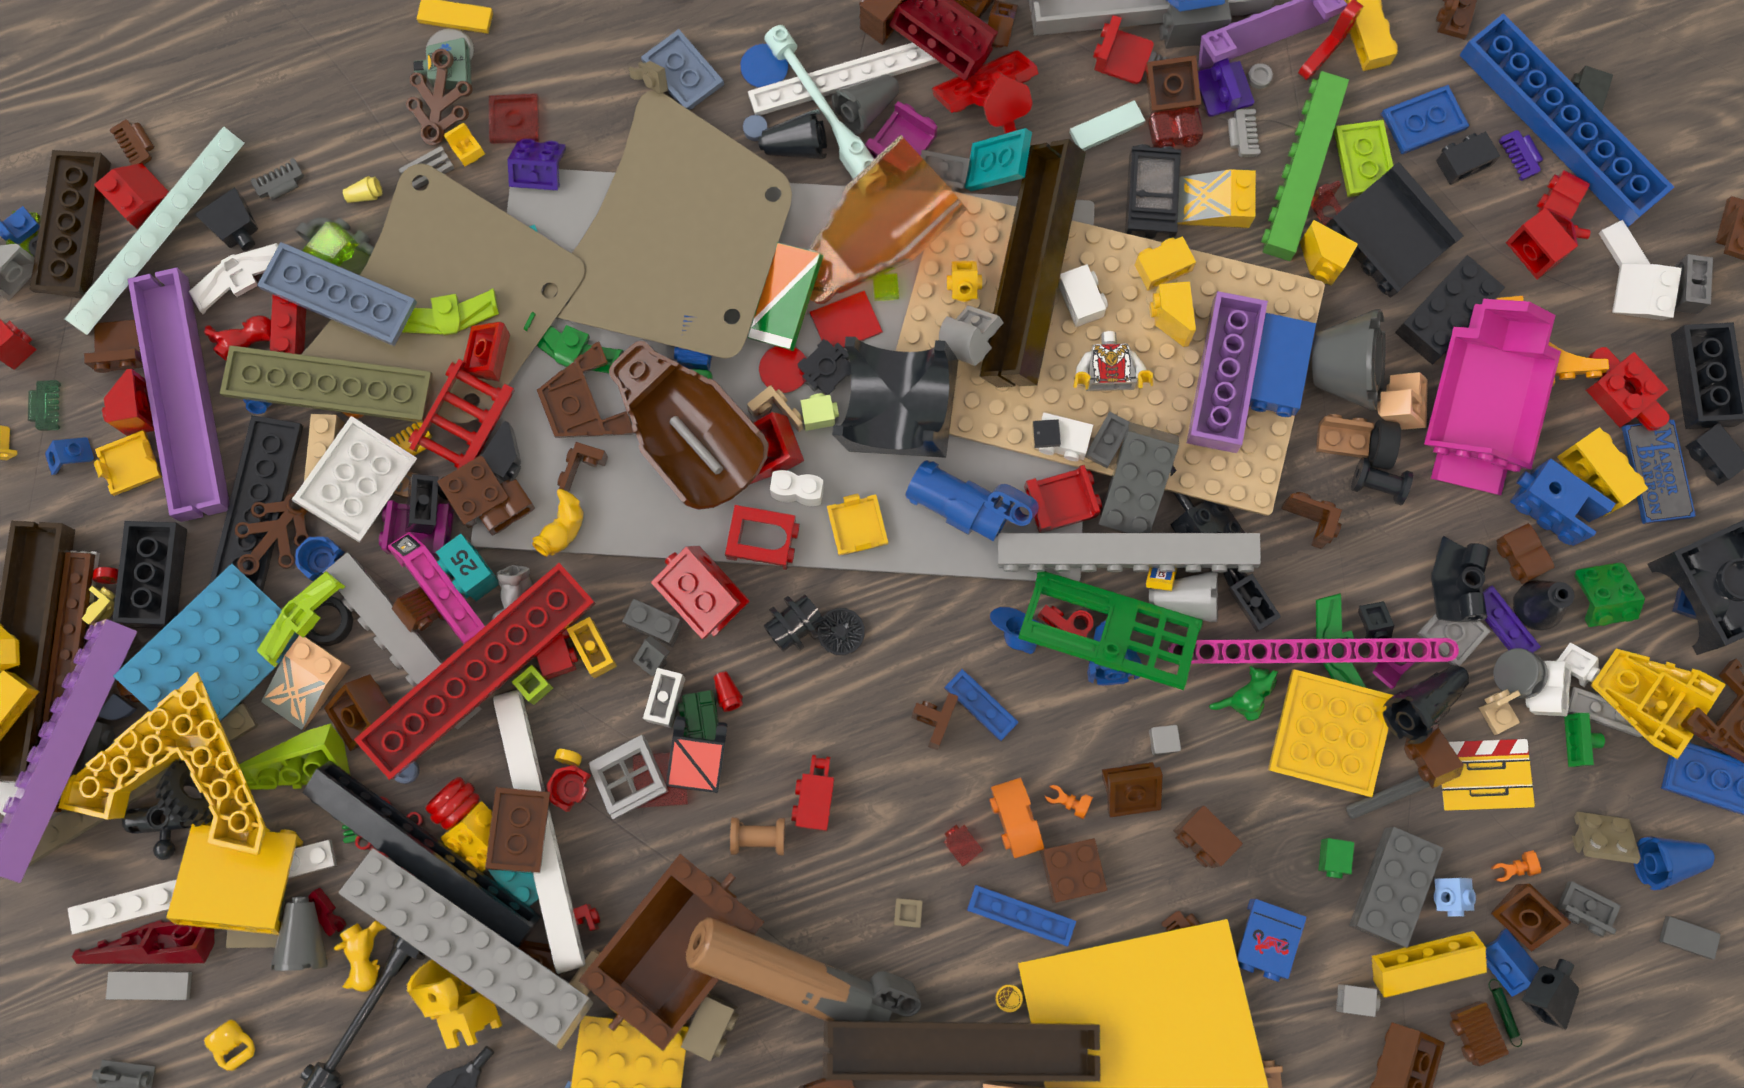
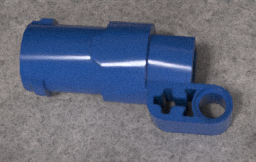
[905,460,1039,541]

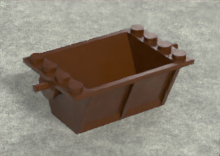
[578,854,764,1051]

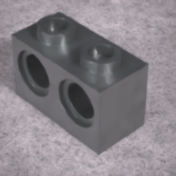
[1675,254,1713,314]

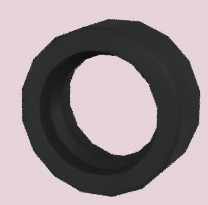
[1368,420,1401,470]
[305,596,353,646]

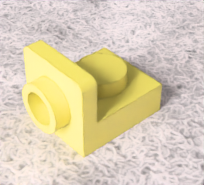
[82,586,116,625]

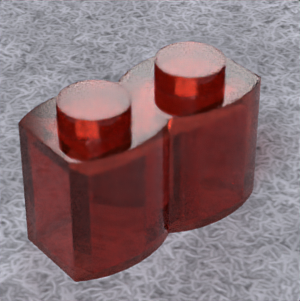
[1148,107,1204,148]

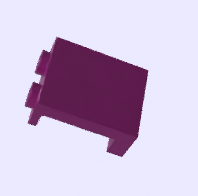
[865,101,938,181]
[379,500,454,558]

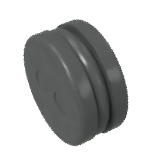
[1493,648,1548,699]

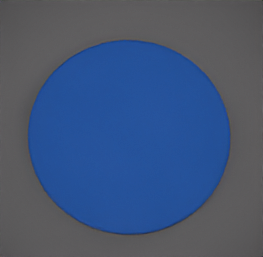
[741,44,788,88]

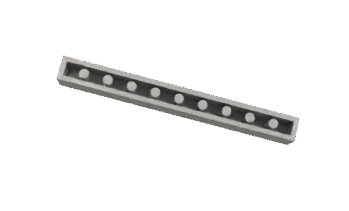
[998,533,1261,573]

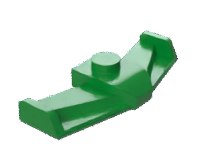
[524,312,624,373]
[1315,593,1366,688]

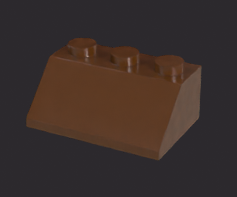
[1370,1022,1445,1088]

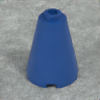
[1634,836,1715,890]

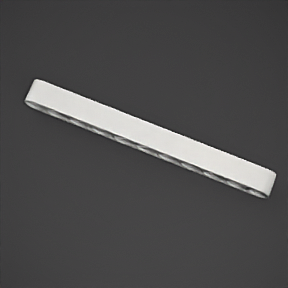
[493,689,585,974]

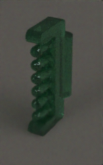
[28,380,61,431]

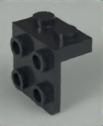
[1170,501,1245,533]

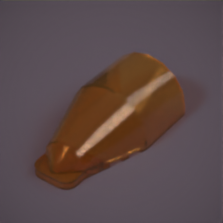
[809,135,967,305]

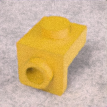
[444,123,485,167]

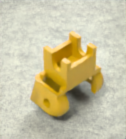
[407,959,502,1049]

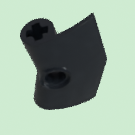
[1431,536,1491,622]

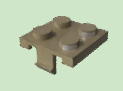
[1572,812,1641,864]

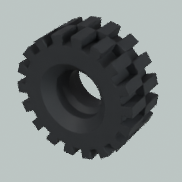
[155,759,213,827]

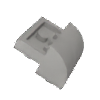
[939,305,1003,366]

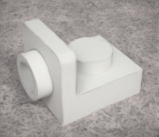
[1557,643,1600,687]

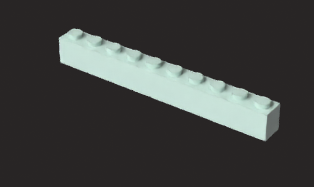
[64,127,244,335]

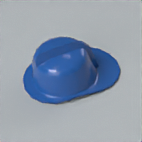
[990,607,1042,654]

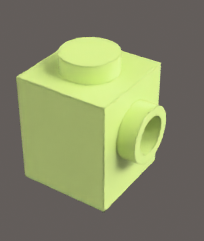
[800,393,839,431]

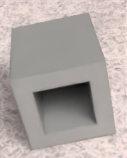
[1336,984,1380,1017]

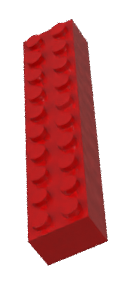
[354,563,596,780]

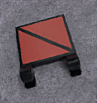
[666,716,728,793]

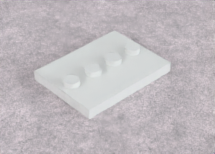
[292,416,417,543]

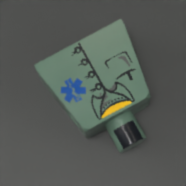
[413,38,471,91]

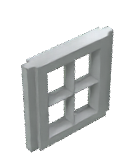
[589,735,668,820]

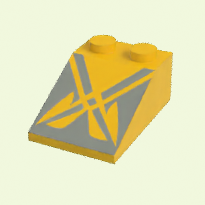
[1177,169,1256,228]

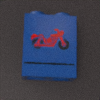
[1236,899,1307,982]

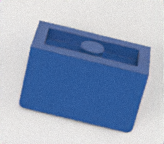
[1485,929,1539,996]

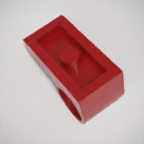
[1037,605,1093,637]

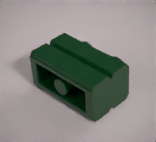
[678,690,719,740]

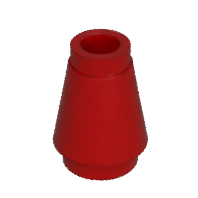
[713,671,743,712]

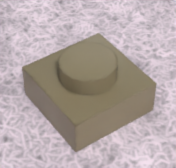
[894,898,923,928]

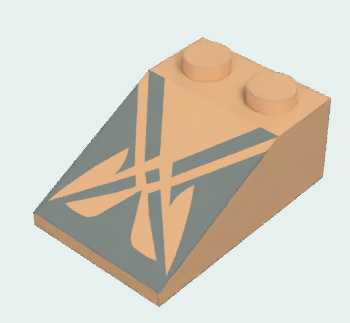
[261,635,350,731]

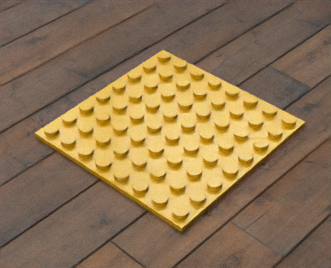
[1018,919,1268,1088]

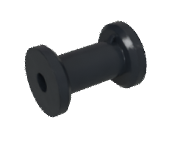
[1351,457,1413,506]

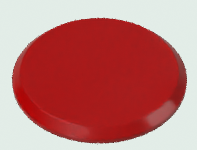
[759,346,806,393]

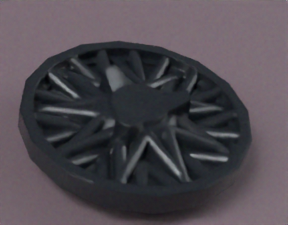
[817,608,865,655]

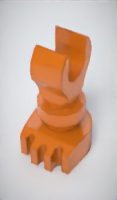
[1045,785,1093,819]
[1491,850,1541,882]

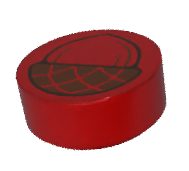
[93,567,119,584]

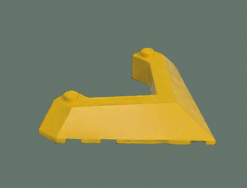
[58,672,266,854]

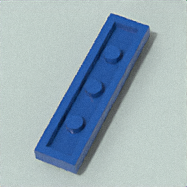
[967,885,1076,947]

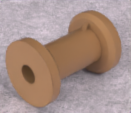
[730,817,785,855]

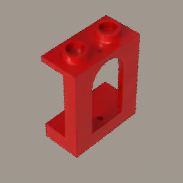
[725,505,800,570]

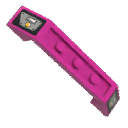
[387,532,485,644]

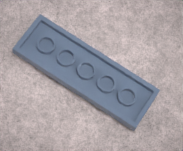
[257,242,417,346]

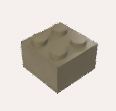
[681,994,739,1061]

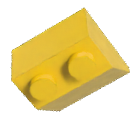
[1300,220,1358,286]
[1149,282,1196,347]

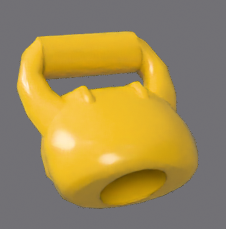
[204,1019,255,1071]

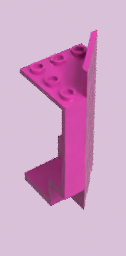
[1424,299,1561,496]

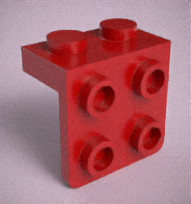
[1093,15,1154,84]

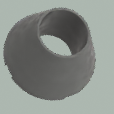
[1312,309,1386,411]

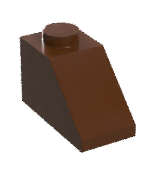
[988,0,1018,48]

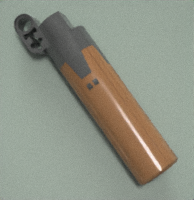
[686,917,921,1021]

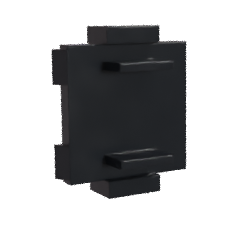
[797,339,851,395]

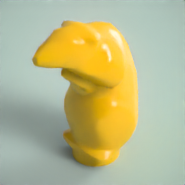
[532,489,584,557]

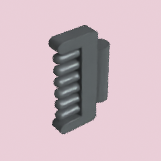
[251,158,304,200]

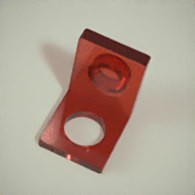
[1311,180,1342,226]

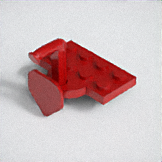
[932,50,1039,134]

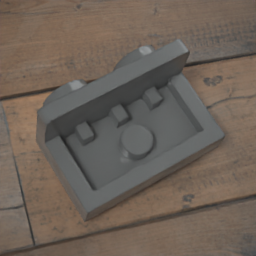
[916,150,970,192]
[1557,881,1621,937]

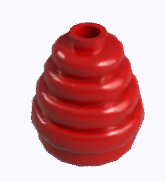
[425,777,480,830]

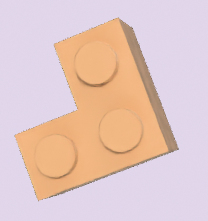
[1377,372,1428,430]

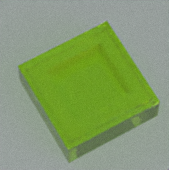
[873,273,899,301]

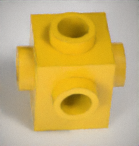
[947,261,982,302]

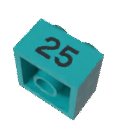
[436,534,499,602]

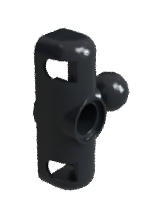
[122,805,194,860]

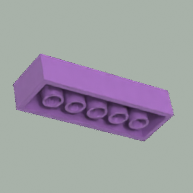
[1186,291,1268,453]

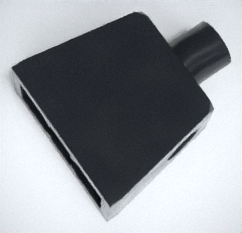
[196,187,258,251]
[1522,959,1579,1030]

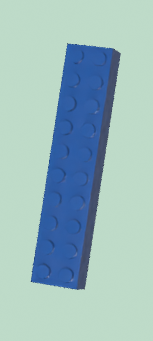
[1460,13,1674,228]

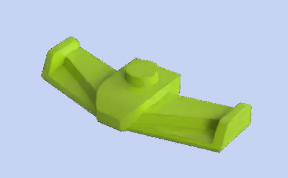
[402,288,499,336]
[257,571,346,667]

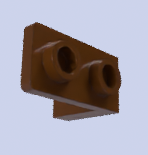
[557,442,608,492]

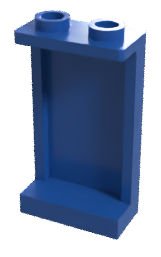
[1249,313,1316,417]

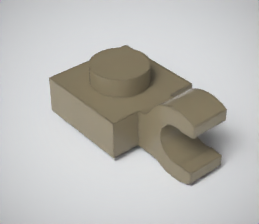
[629,61,668,94]

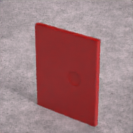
[810,290,883,348]

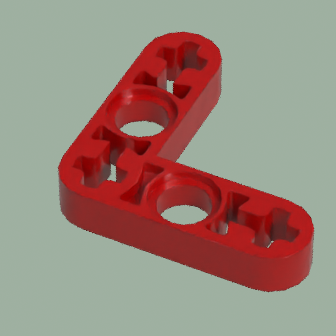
[1298,0,1364,81]

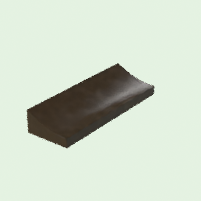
[30,150,111,299]

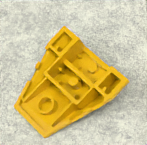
[1591,649,1726,759]

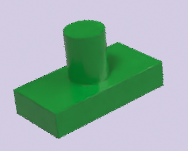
[1564,713,1605,767]

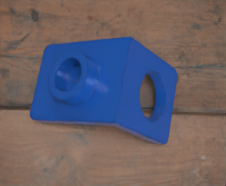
[45,437,94,475]

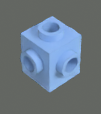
[1434,878,1476,916]

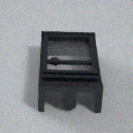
[1125,144,1181,239]

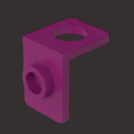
[1373,645,1418,689]

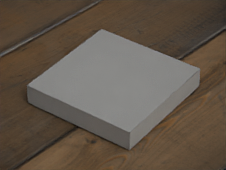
[1417,613,1491,666]

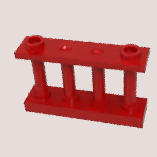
[408,359,515,469]

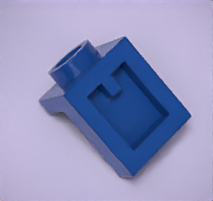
[0,206,40,245]

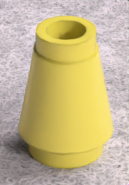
[343,176,382,203]

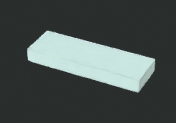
[1069,100,1146,151]

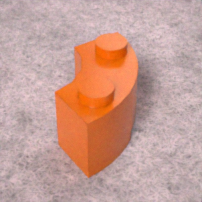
[989,778,1044,859]

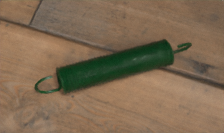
[1488,979,1522,1047]

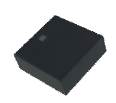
[1032,419,1061,448]

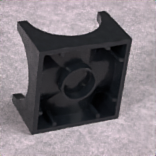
[832,336,958,458]
[1647,520,1744,655]

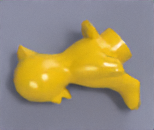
[334,920,386,992]

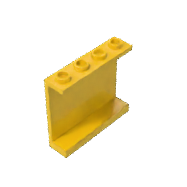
[166,822,303,935]

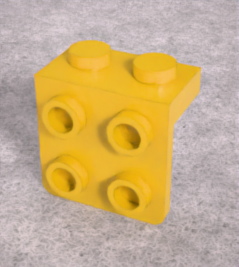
[441,801,492,872]

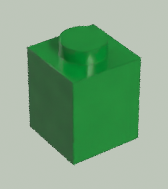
[1318,838,1354,879]

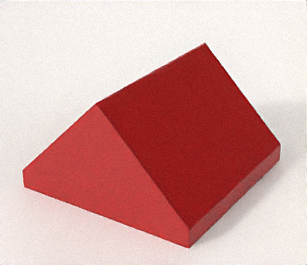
[462,322,510,382]

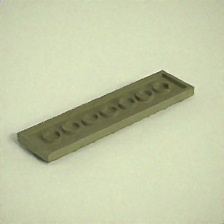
[220,346,433,423]

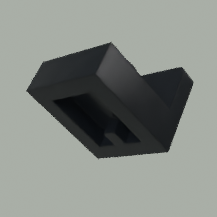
[1358,601,1394,639]

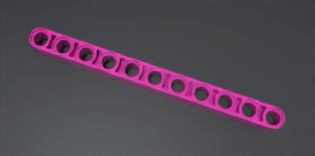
[1167,638,1459,664]

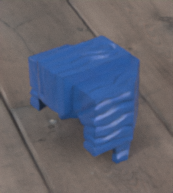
[295,537,345,581]

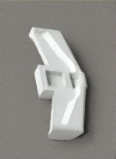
[189,243,279,314]

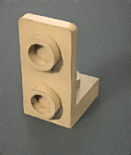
[747,385,804,432]
[1479,689,1521,735]

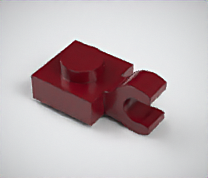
[308,888,347,937]

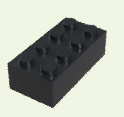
[1395,255,1505,365]
[1671,322,1744,429]
[112,521,187,629]

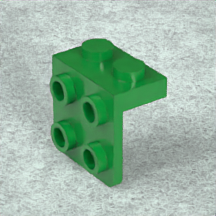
[1575,563,1645,627]

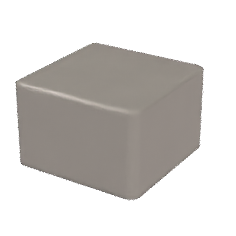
[1149,725,1181,755]

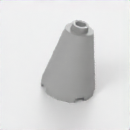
[1149,571,1218,623]

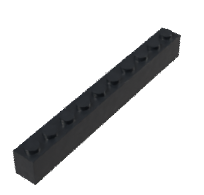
[302,761,541,948]

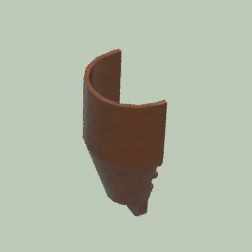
[609,341,768,510]

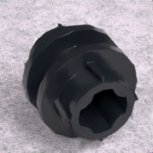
[763,594,825,652]

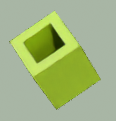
[512,665,553,705]

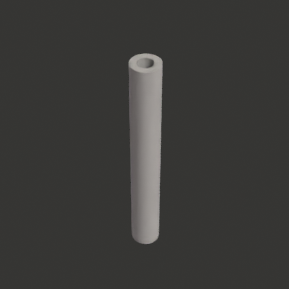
[670,416,723,474]

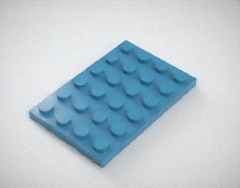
[113,564,299,722]

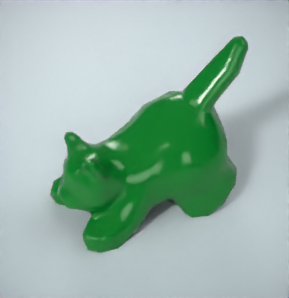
[1209,666,1278,721]

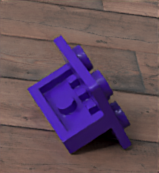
[1198,58,1254,117]

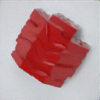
[546,765,591,812]

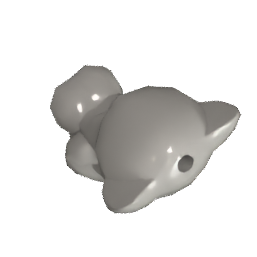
[491,565,532,620]

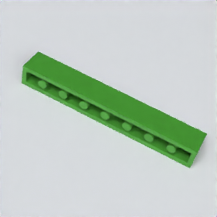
[1261,71,1349,261]

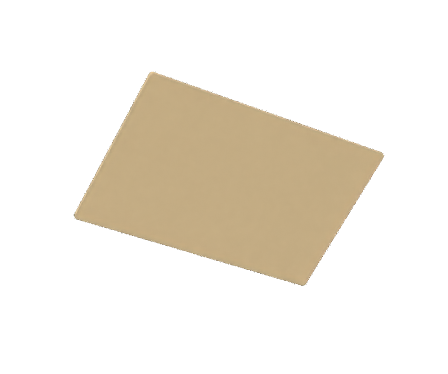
[896,189,1325,516]

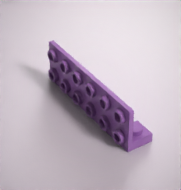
[1198,0,1347,70]

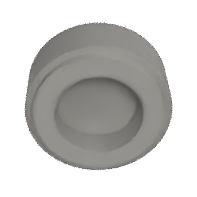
[1247,63,1273,89]

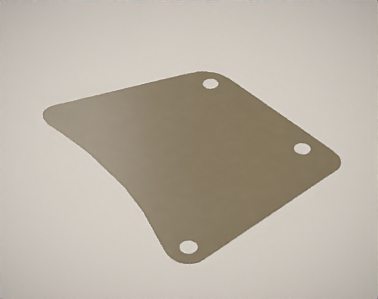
[542,90,792,359]
[301,164,585,423]

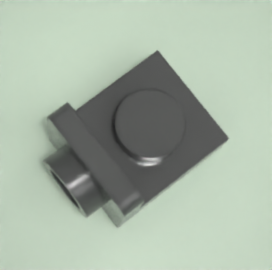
[633,636,670,677]

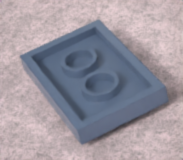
[641,29,724,110]

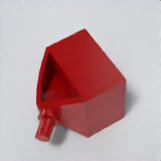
[1506,208,1590,280]

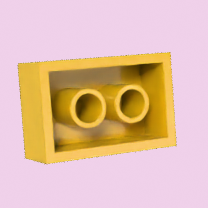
[1557,427,1649,517]

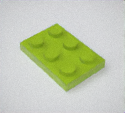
[1334,120,1393,197]

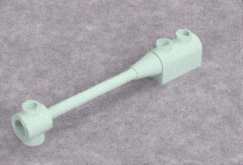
[764,25,886,196]

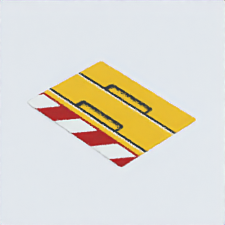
[1442,739,1535,811]

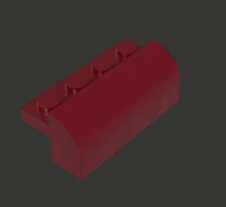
[889,0,998,81]

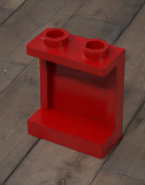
[1024,465,1102,533]

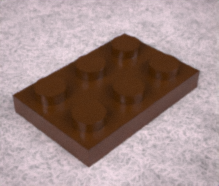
[485,787,550,874]

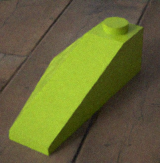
[239,724,350,790]

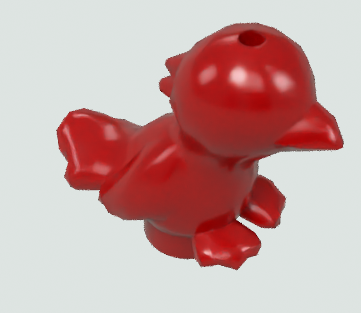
[204,315,271,361]

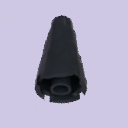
[1382,665,1469,744]

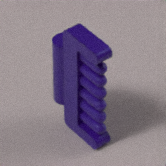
[1499,130,1543,181]

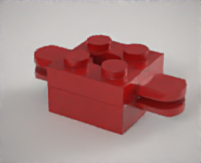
[1586,347,1670,431]

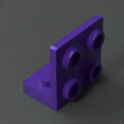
[507,139,566,190]

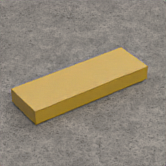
[417,0,493,34]

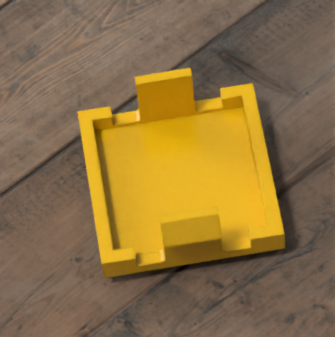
[94,430,162,496]
[827,494,888,556]

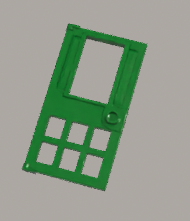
[1018,571,1203,690]

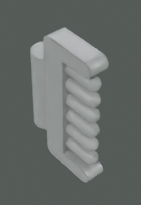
[1228,109,1261,157]

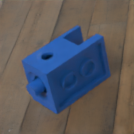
[1510,459,1616,546]

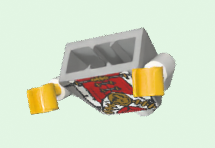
[1073,331,1153,391]

